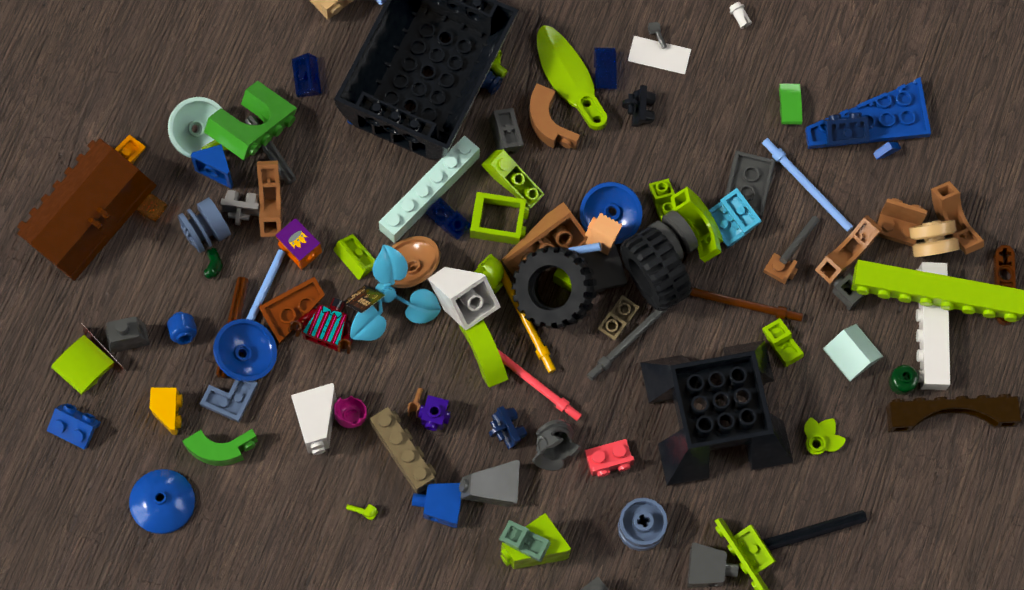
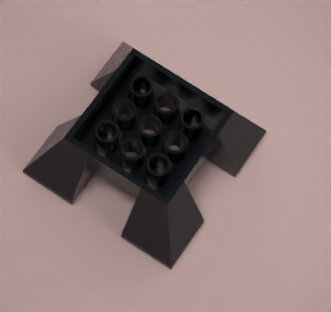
[640,340,793,486]

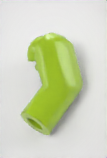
[490,50,508,78]

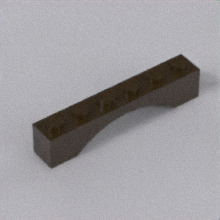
[886,394,1021,432]

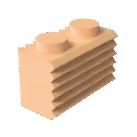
[585,213,622,255]

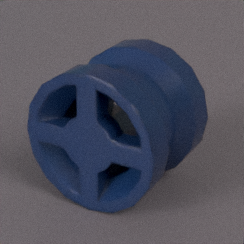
[481,70,503,95]

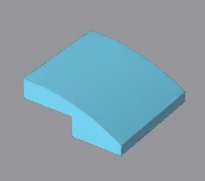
[709,188,762,248]

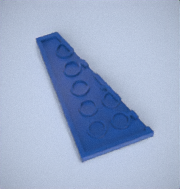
[805,77,931,149]

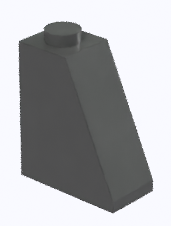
[459,460,520,507]

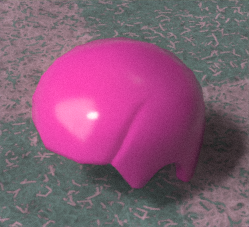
[334,396,367,428]

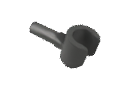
[648,22,667,49]

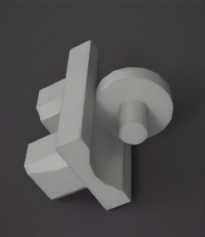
[220,190,260,226]

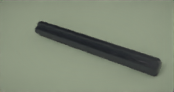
[763,510,867,551]

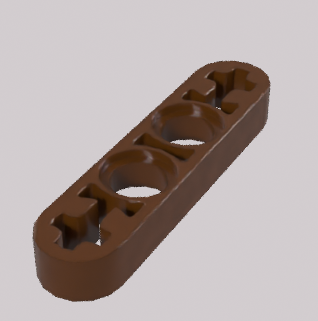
[994,245,1016,326]

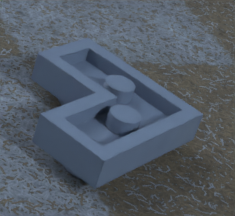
[200,380,258,423]

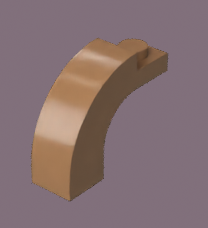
[529,83,580,150]
[257,160,282,237]
[931,181,984,255]
[815,215,883,284]

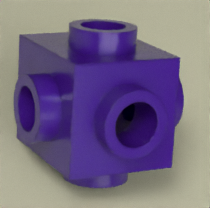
[418,395,451,431]

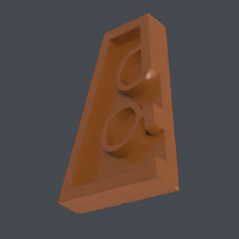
[259,277,325,344]

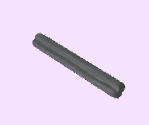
[245,115,296,185]

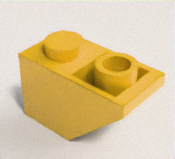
[150,387,183,435]

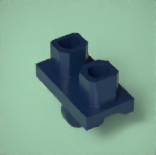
[489,406,527,450]

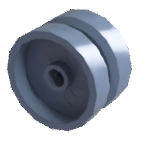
[617,498,668,551]

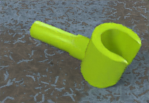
[346,504,378,520]

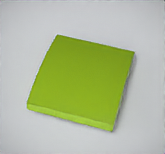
[51,335,114,395]

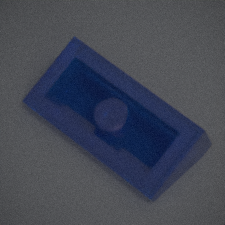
[292,53,321,97]

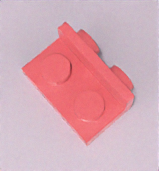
[585,439,635,477]

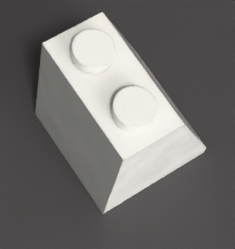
[428,267,501,330]
[291,383,337,455]

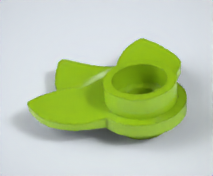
[804,417,846,455]

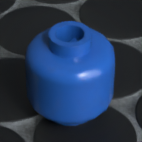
[167,312,197,345]

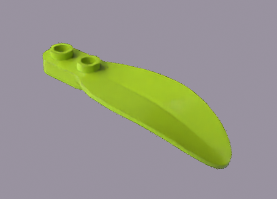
[537,25,607,130]

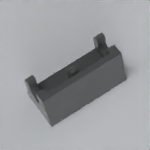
[489,108,524,154]

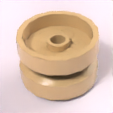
[909,220,960,257]

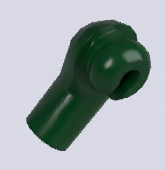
[204,248,223,279]

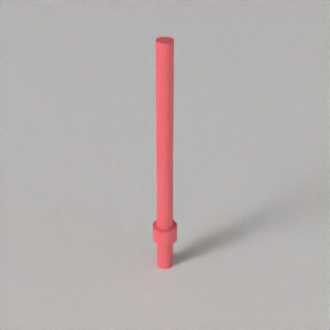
[497,348,582,421]

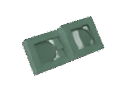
[499,520,551,562]

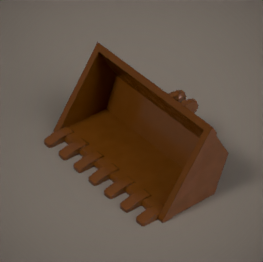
[17,138,157,281]

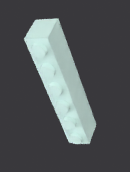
[379,135,480,243]

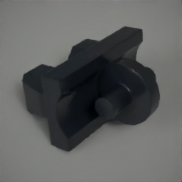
[622,85,656,127]

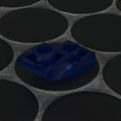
[594,48,617,89]
[425,197,471,240]

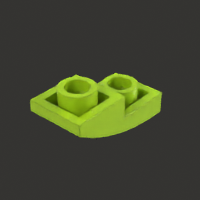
[649,178,675,222]

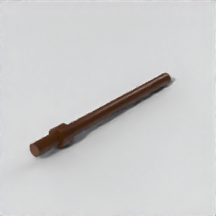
[690,287,803,322]

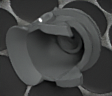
[532,419,581,471]

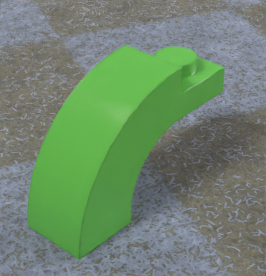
[182,429,258,466]

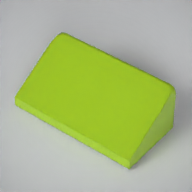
[333,234,375,280]

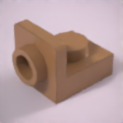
[763,253,798,284]

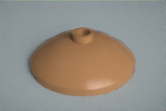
[391,236,440,288]

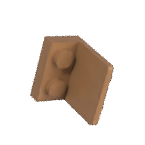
[877,198,928,247]

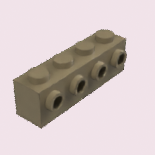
[370,407,436,494]

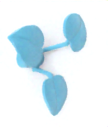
[350,245,441,341]

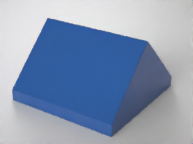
[191,144,234,189]

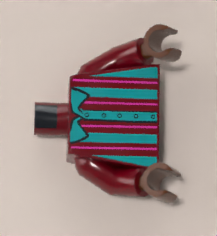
[288,298,353,354]

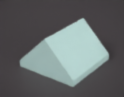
[823,324,883,381]

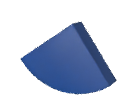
[873,142,901,160]

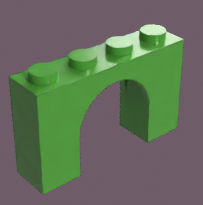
[204,81,297,160]

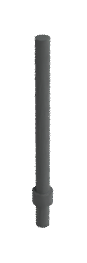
[587,308,669,381]

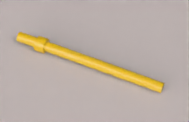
[499,260,556,373]

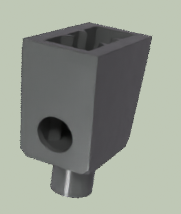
[106,317,150,353]
[687,543,739,588]

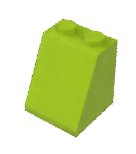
[500,513,571,569]

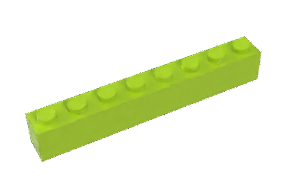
[851,260,1024,322]

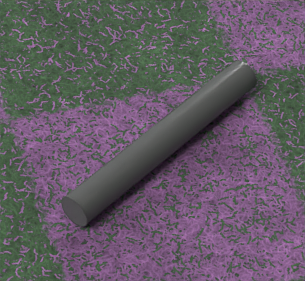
[780,216,819,264]

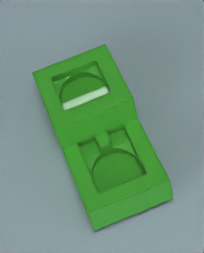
[779,84,802,124]

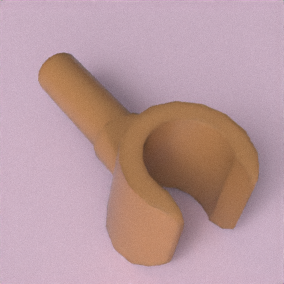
[407,388,423,418]

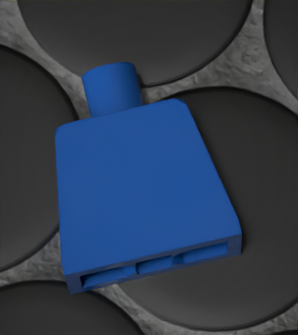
[412,483,462,528]

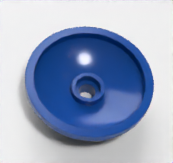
[580,182,643,244]
[213,319,277,382]
[129,469,195,534]

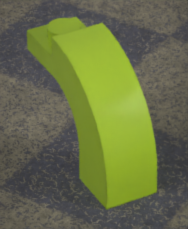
[671,187,723,262]
[459,320,509,388]

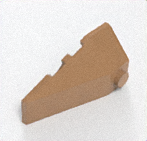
[502,202,588,275]

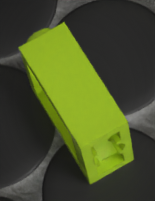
[470,192,530,245]

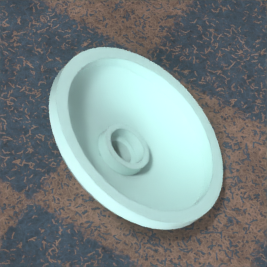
[168,97,222,158]

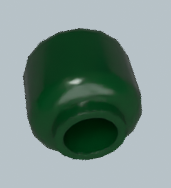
[889,365,919,395]

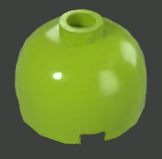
[474,254,504,293]

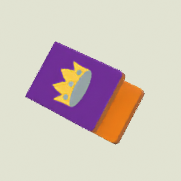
[276,219,322,270]

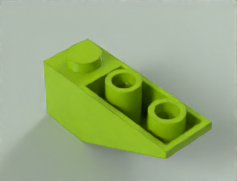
[481,149,544,209]

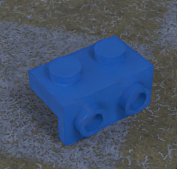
[47,404,101,450]

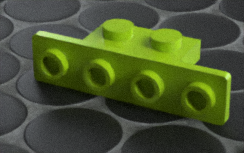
[715,518,776,590]

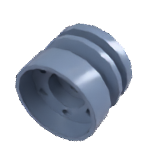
[177,197,231,253]

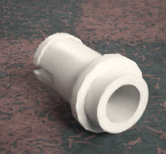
[730,2,752,29]

